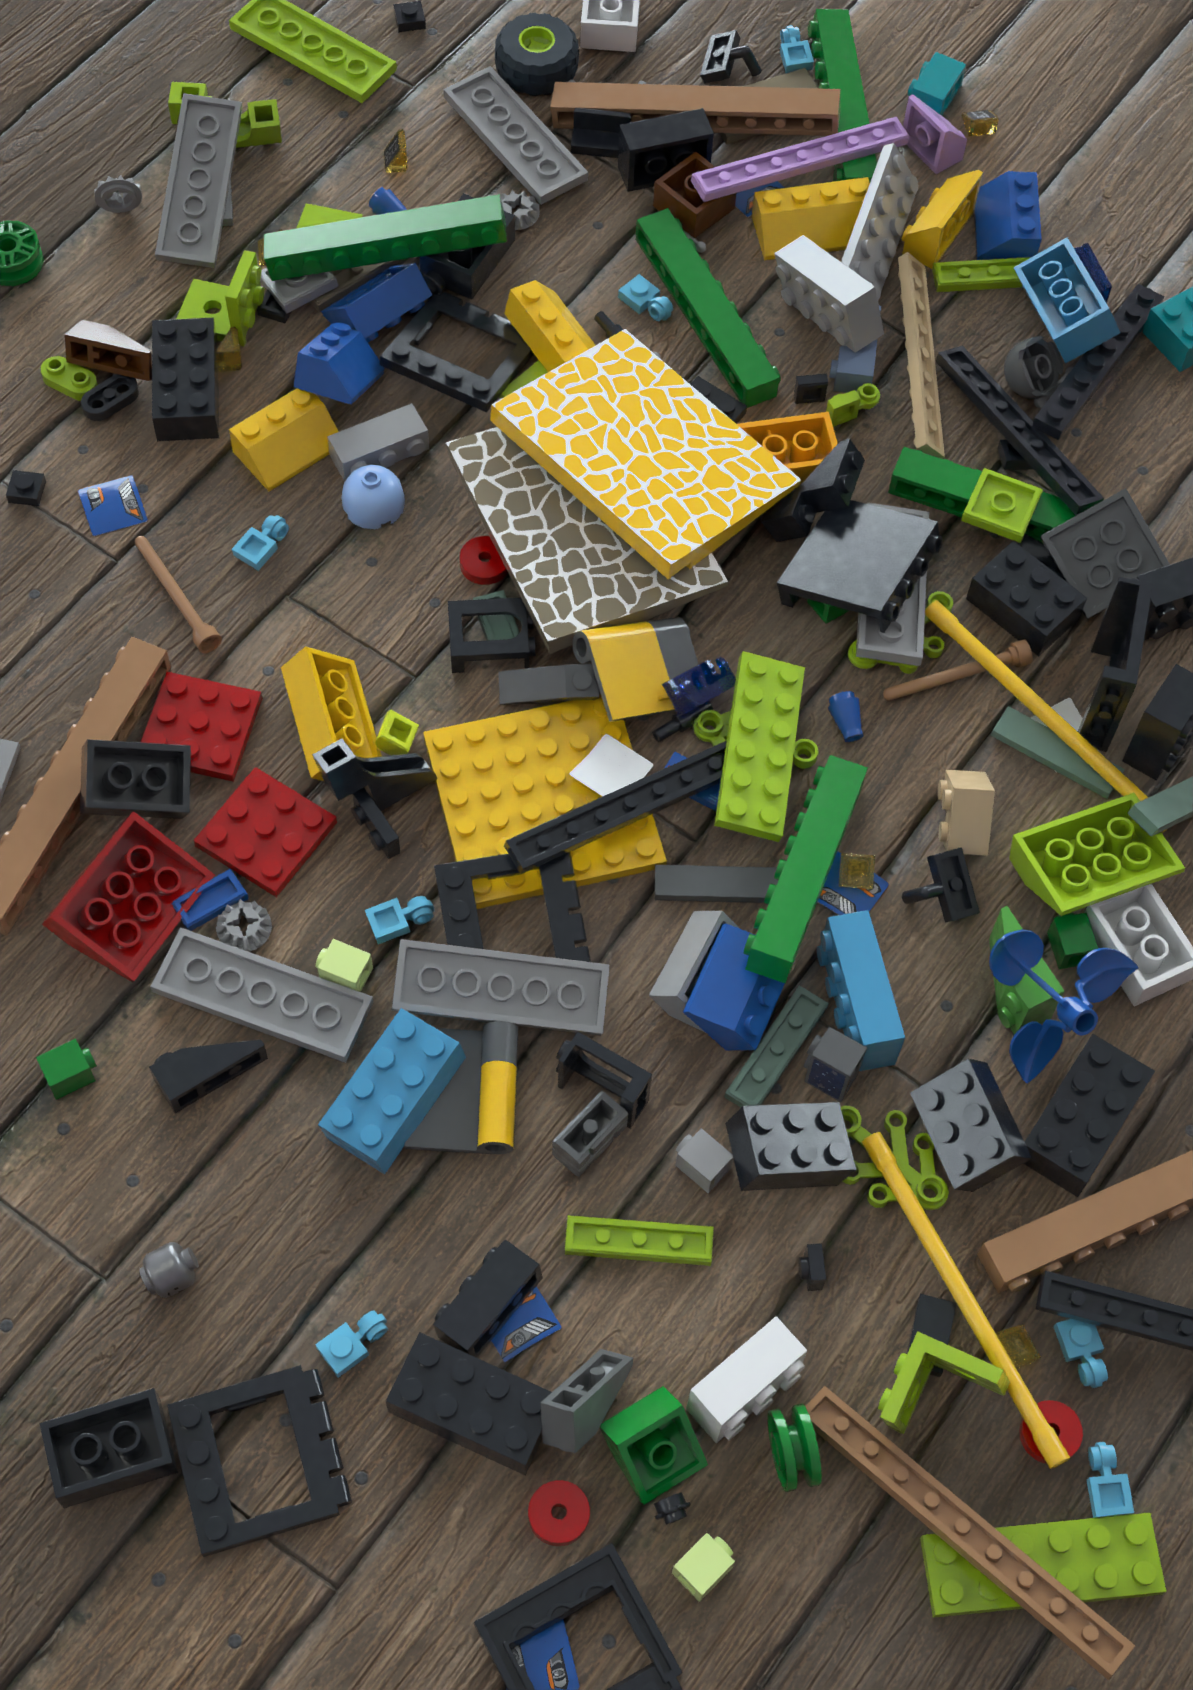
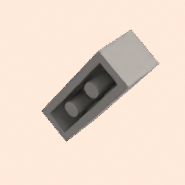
[327,403,429,482]

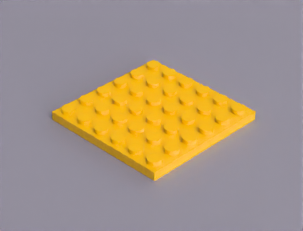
[423,694,667,909]

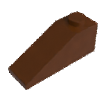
[64,320,152,381]

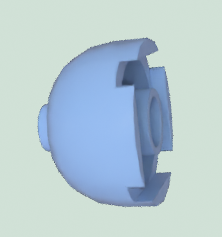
[341,465,405,529]

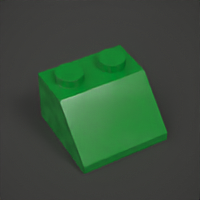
[600,1386,708,1505]

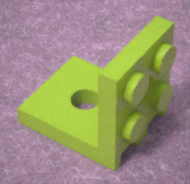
[176,250,265,347]
[878,1331,1010,1435]

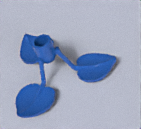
[989,929,1139,1084]

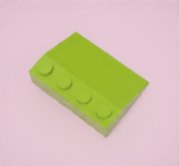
[1009,793,1185,916]

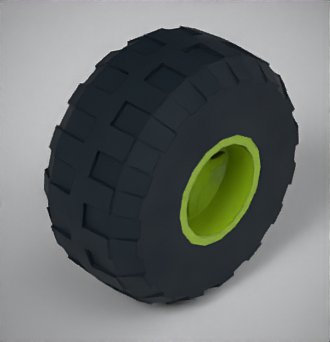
[495,13,579,96]

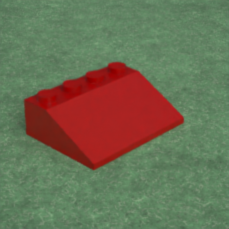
[42,811,215,982]

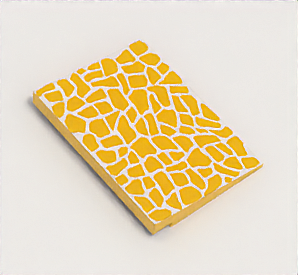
[490,329,801,579]

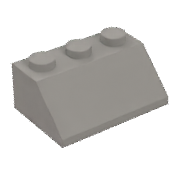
[649,911,740,1033]

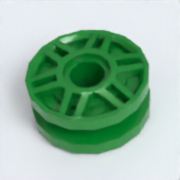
[0,220,44,286]
[767,1404,822,1492]

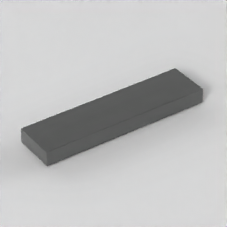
[655,864,778,903]

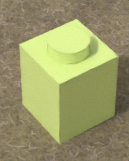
[316,939,373,992]
[672,1533,735,1602]

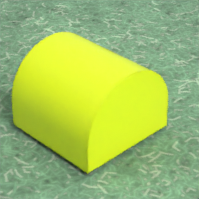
[375,710,419,755]

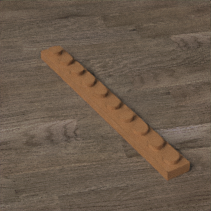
[806,1386,1135,1680]

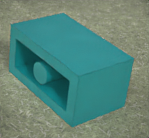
[907,52,966,116]

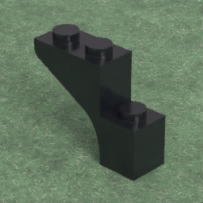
[761,439,865,542]
[312,738,437,811]

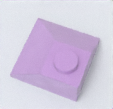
[903,95,967,174]

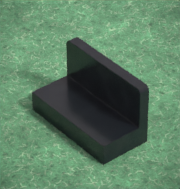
[571,108,631,158]

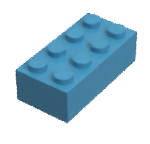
[1014,237,1121,363]
[817,910,905,1071]
[318,1008,466,1174]

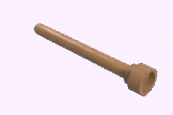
[135,536,222,653]
[883,639,1033,701]

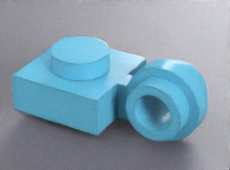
[780,25,814,73]
[618,274,673,321]
[232,515,289,571]
[365,896,434,944]
[315,1310,388,1378]
[1054,1319,1108,1388]
[1086,1442,1134,1518]

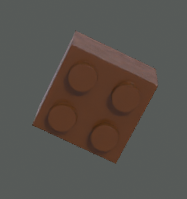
[653,152,737,238]

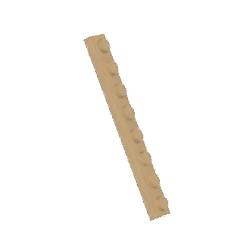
[898,252,945,459]

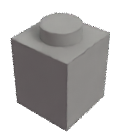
[676,1128,733,1193]

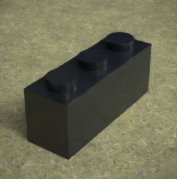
[433,1239,543,1358]

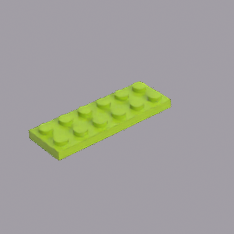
[229,0,397,103]
[714,651,805,842]
[920,1513,1166,1618]

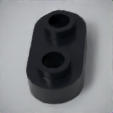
[81,374,139,421]

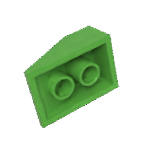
[989,906,1064,1035]

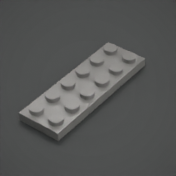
[444,66,588,205]
[155,93,242,268]
[841,143,919,300]
[856,503,929,666]
[150,927,374,1063]
[391,939,610,1036]

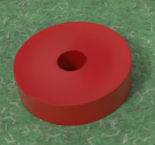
[459,536,508,585]
[1019,1400,1083,1464]
[528,1480,590,1546]

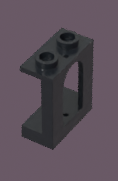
[448,597,536,673]
[556,1032,652,1129]

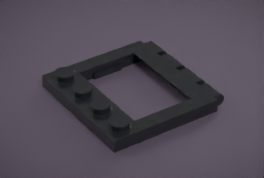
[380,292,534,413]
[434,852,591,962]
[167,1365,352,1557]
[473,1543,683,1690]

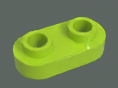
[41,356,98,401]

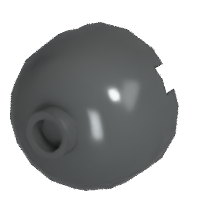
[1004,336,1063,399]

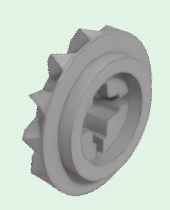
[94,175,142,213]
[500,190,540,230]
[216,899,272,952]

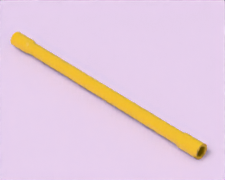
[925,600,1167,833]
[862,1132,1070,1469]

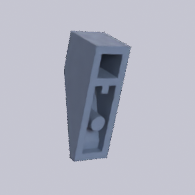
[829,305,881,393]

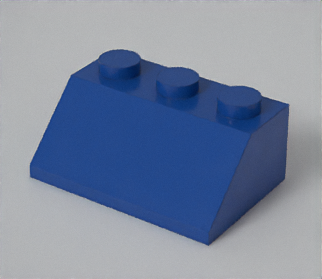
[974,171,1042,260]
[321,263,432,342]
[293,323,385,405]
[683,924,785,1051]

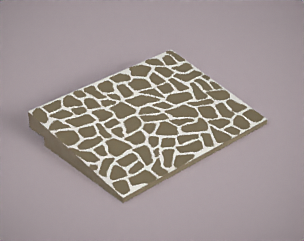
[446,427,728,654]

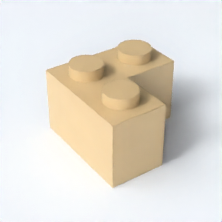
[938,770,995,856]

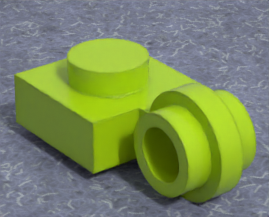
[826,383,880,427]

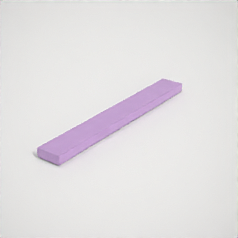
[691,117,910,202]

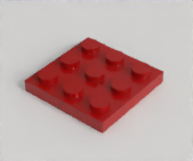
[141,672,263,782]
[193,767,337,898]

